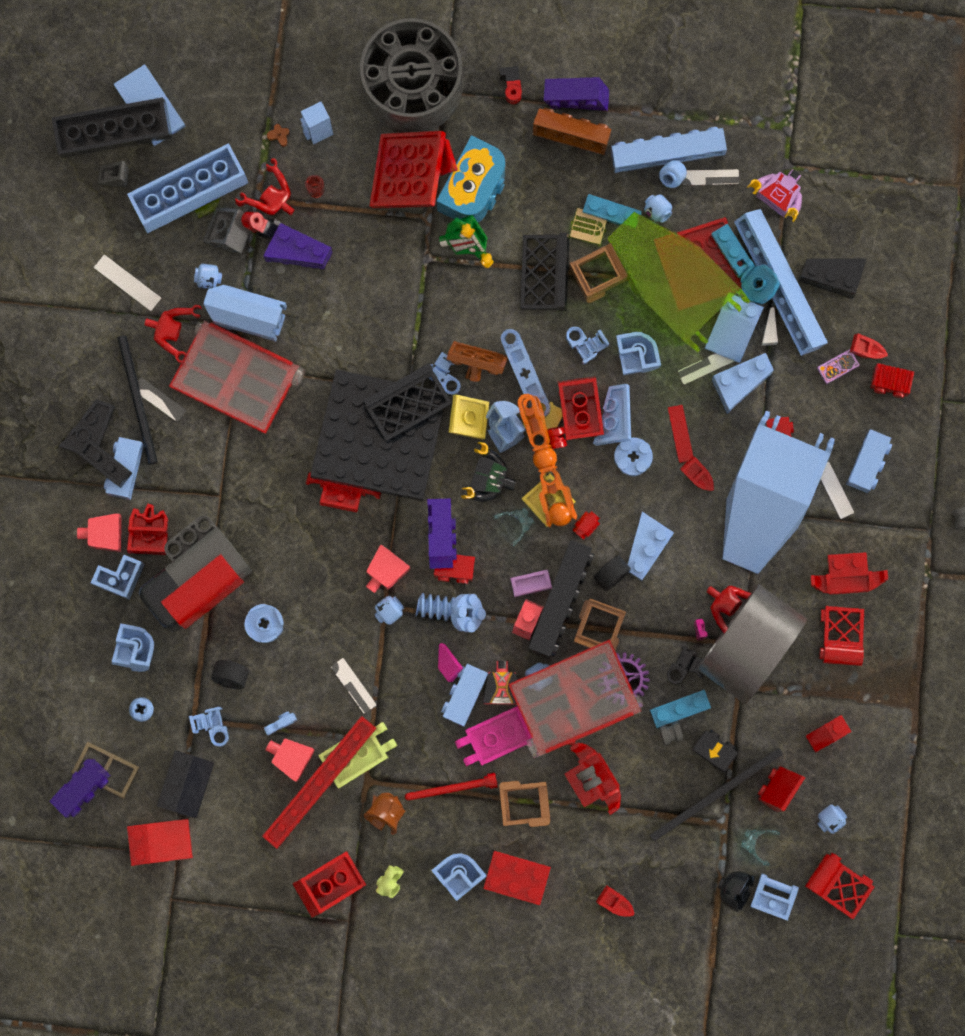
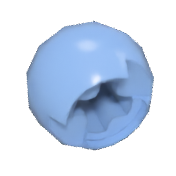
[129,697,154,722]

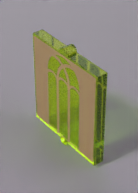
[569,208,607,246]

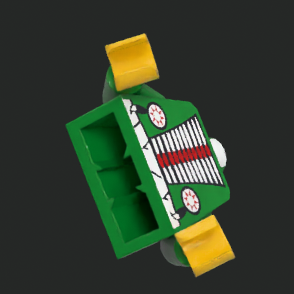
[439,215,494,268]

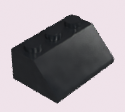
[157,750,215,818]

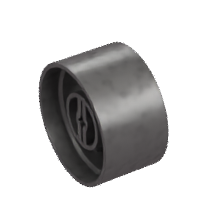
[697,584,807,704]

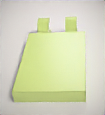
[318,722,398,789]

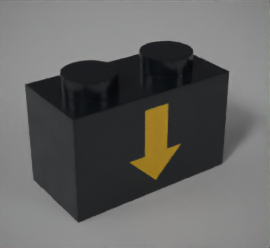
[692,730,738,772]

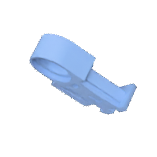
[566,327,609,365]
[429,352,461,395]
[189,707,229,747]

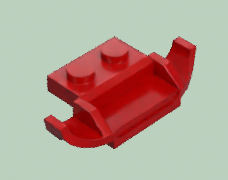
[306,472,381,512]
[811,552,888,595]
[564,743,621,815]

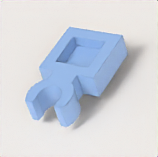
[264,711,298,735]

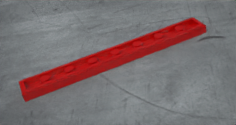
[262,716,377,849]

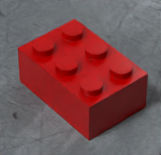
[483,851,551,905]

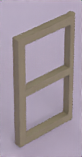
[71,742,140,799]

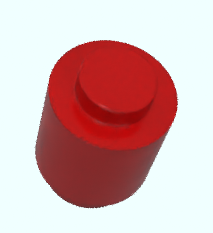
[572,511,600,540]

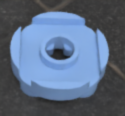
[614,438,653,476]
[451,594,486,633]
[244,604,284,643]

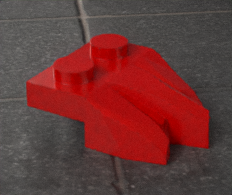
[127,504,168,555]

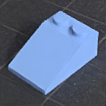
[705,292,764,363]

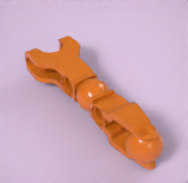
[518,394,577,528]

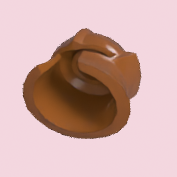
[364,793,405,835]

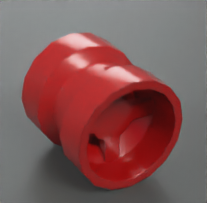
[547,427,567,449]

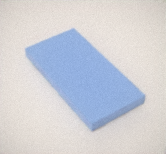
[114,64,186,146]

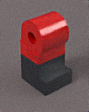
[499,66,522,104]
[241,212,281,239]

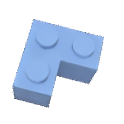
[91,555,145,600]

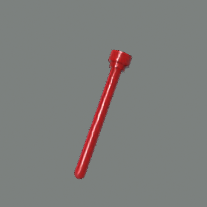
[405,772,498,801]

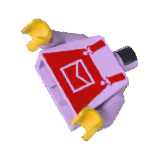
[747,169,802,222]

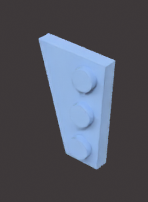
[593,384,631,446]
[628,512,674,581]

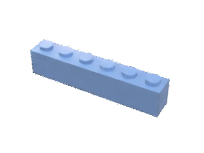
[611,127,727,173]

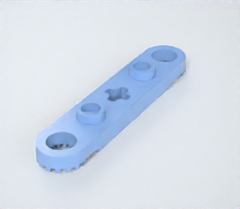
[501,329,551,417]

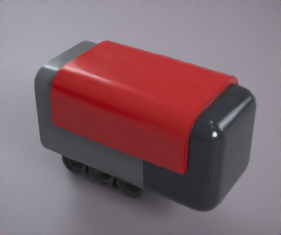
[139,515,253,632]

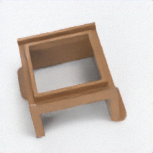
[569,243,628,303]
[573,599,626,654]
[499,781,551,827]

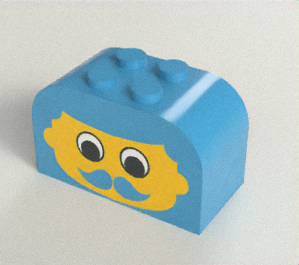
[437,135,505,222]

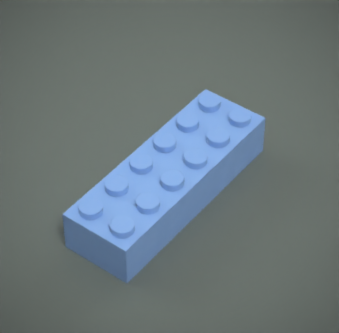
[127,143,248,233]

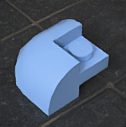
[616,332,661,375]
[486,401,526,453]
[112,623,154,672]
[431,853,486,901]

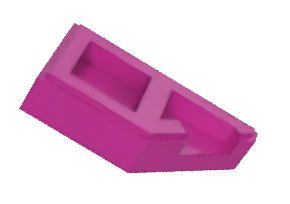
[694,619,708,641]
[438,643,463,682]

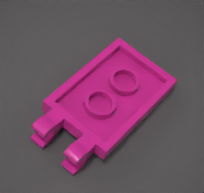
[455,706,534,767]

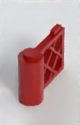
[819,606,864,666]
[805,853,874,919]

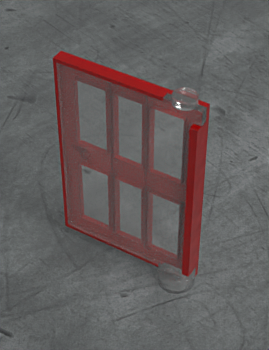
[169,320,305,435]
[508,640,644,758]

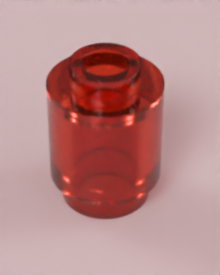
[305,175,325,198]

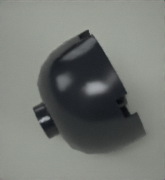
[718,871,754,912]

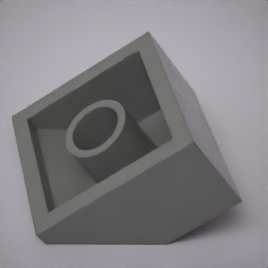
[203,207,251,253]

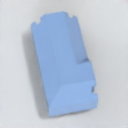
[204,285,287,342]

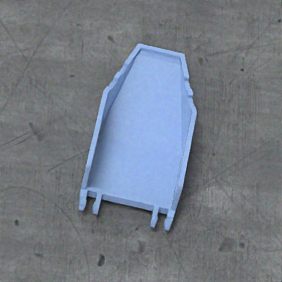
[722,411,835,574]

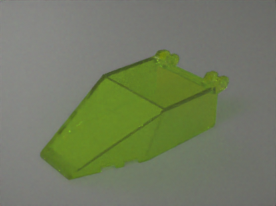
[607,212,750,352]

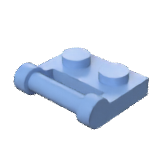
[750,873,799,921]

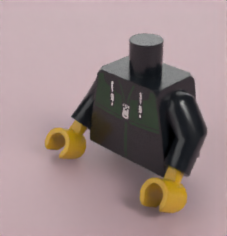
[461,442,517,502]

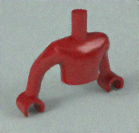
[235,158,295,216]
[144,305,203,364]
[707,585,751,634]

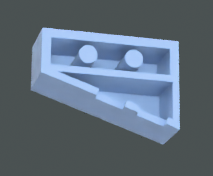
[712,353,774,414]

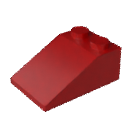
[557,376,604,440]
[757,766,805,812]
[127,819,193,866]
[292,851,366,918]

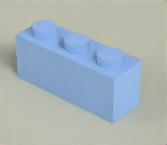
[300,102,333,144]
[846,429,892,493]
[104,437,144,500]
[441,664,488,727]

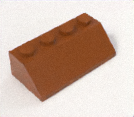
[533,108,612,155]

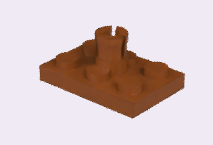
[447,341,508,382]

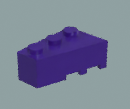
[544,77,609,111]

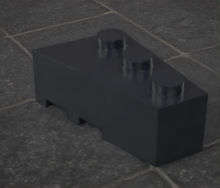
[798,258,867,299]

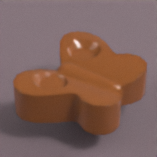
[267,124,290,147]

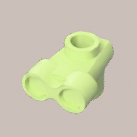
[376,865,404,898]

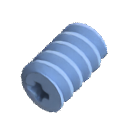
[416,593,455,621]

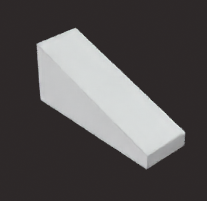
[761,307,778,346]

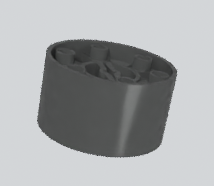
[360,18,463,133]

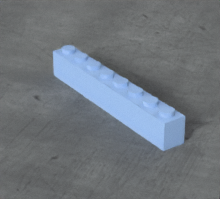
[734,209,828,356]

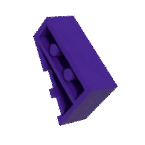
[263,223,333,269]
[427,498,457,569]
[49,759,111,818]

